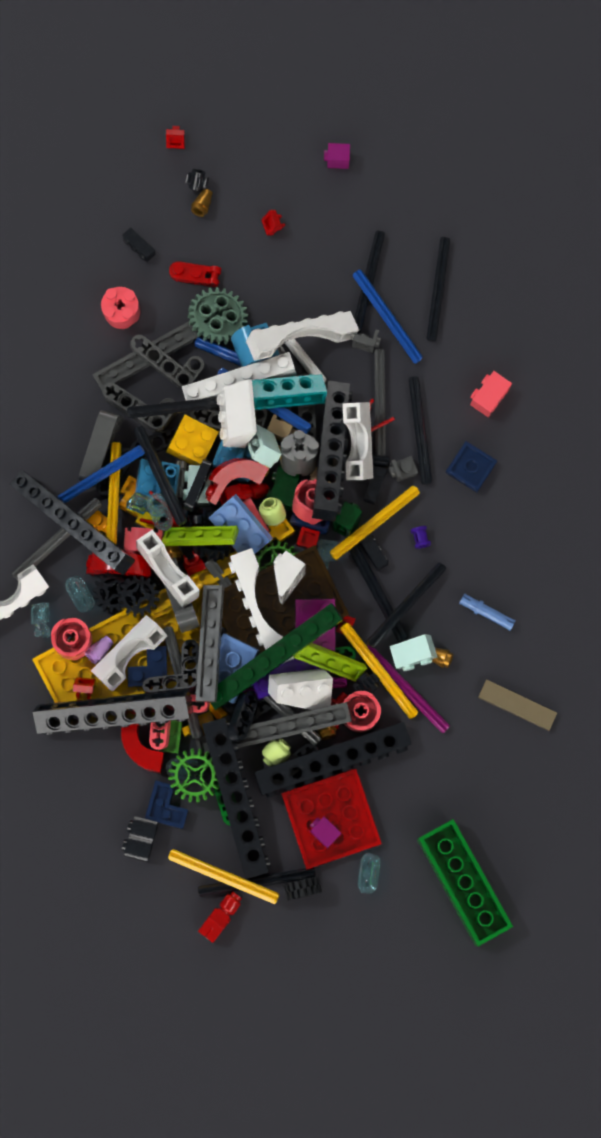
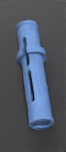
[459,593,516,631]

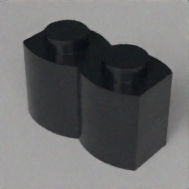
[122,816,159,862]

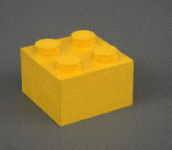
[166,415,219,466]

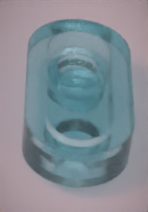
[146,493,173,531]
[65,576,94,612]
[166,758,205,780]
[358,853,380,894]

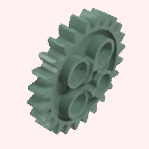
[188,287,248,345]

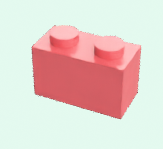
[470,371,512,418]

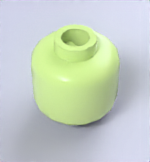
[259,497,286,526]
[262,738,291,767]

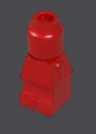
[219,483,269,505]
[198,892,242,943]

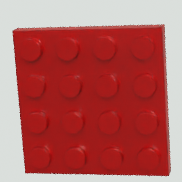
[281,769,382,870]

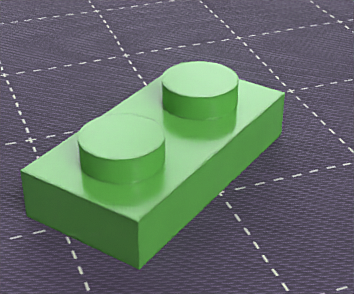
[159,720,183,754]

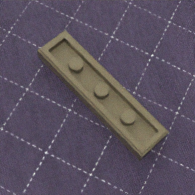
[478,679,557,731]

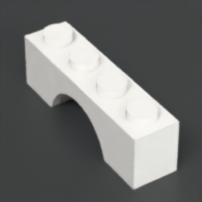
[343,402,373,480]
[136,529,200,608]
[0,564,49,620]
[91,615,168,692]

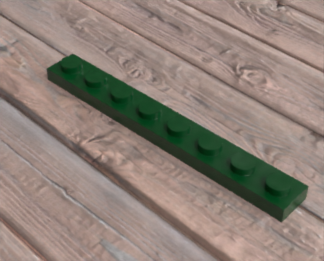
[210,603,343,710]

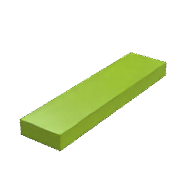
[162,526,239,546]
[294,643,367,682]

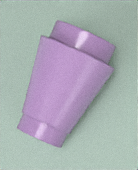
[85,636,114,664]

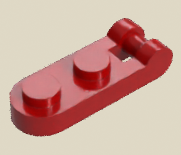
[169,262,222,287]

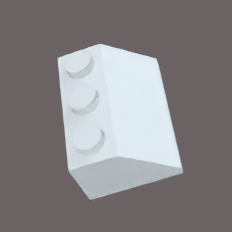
[217,379,257,448]
[273,551,305,605]

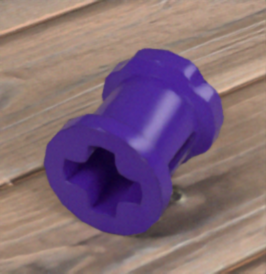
[410,526,431,549]

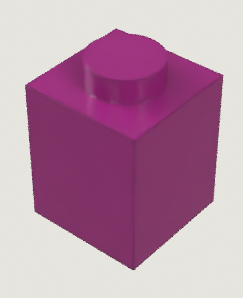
[324,143,350,169]
[310,817,341,848]

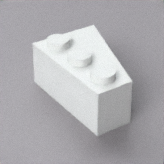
[268,669,333,710]

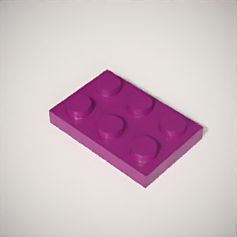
[295,598,335,652]

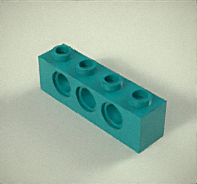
[252,374,327,410]

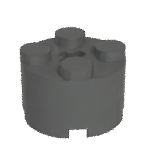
[279,430,319,476]

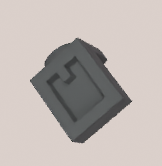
[352,329,381,353]
[388,456,418,482]

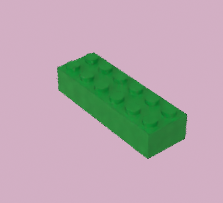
[417,819,513,947]

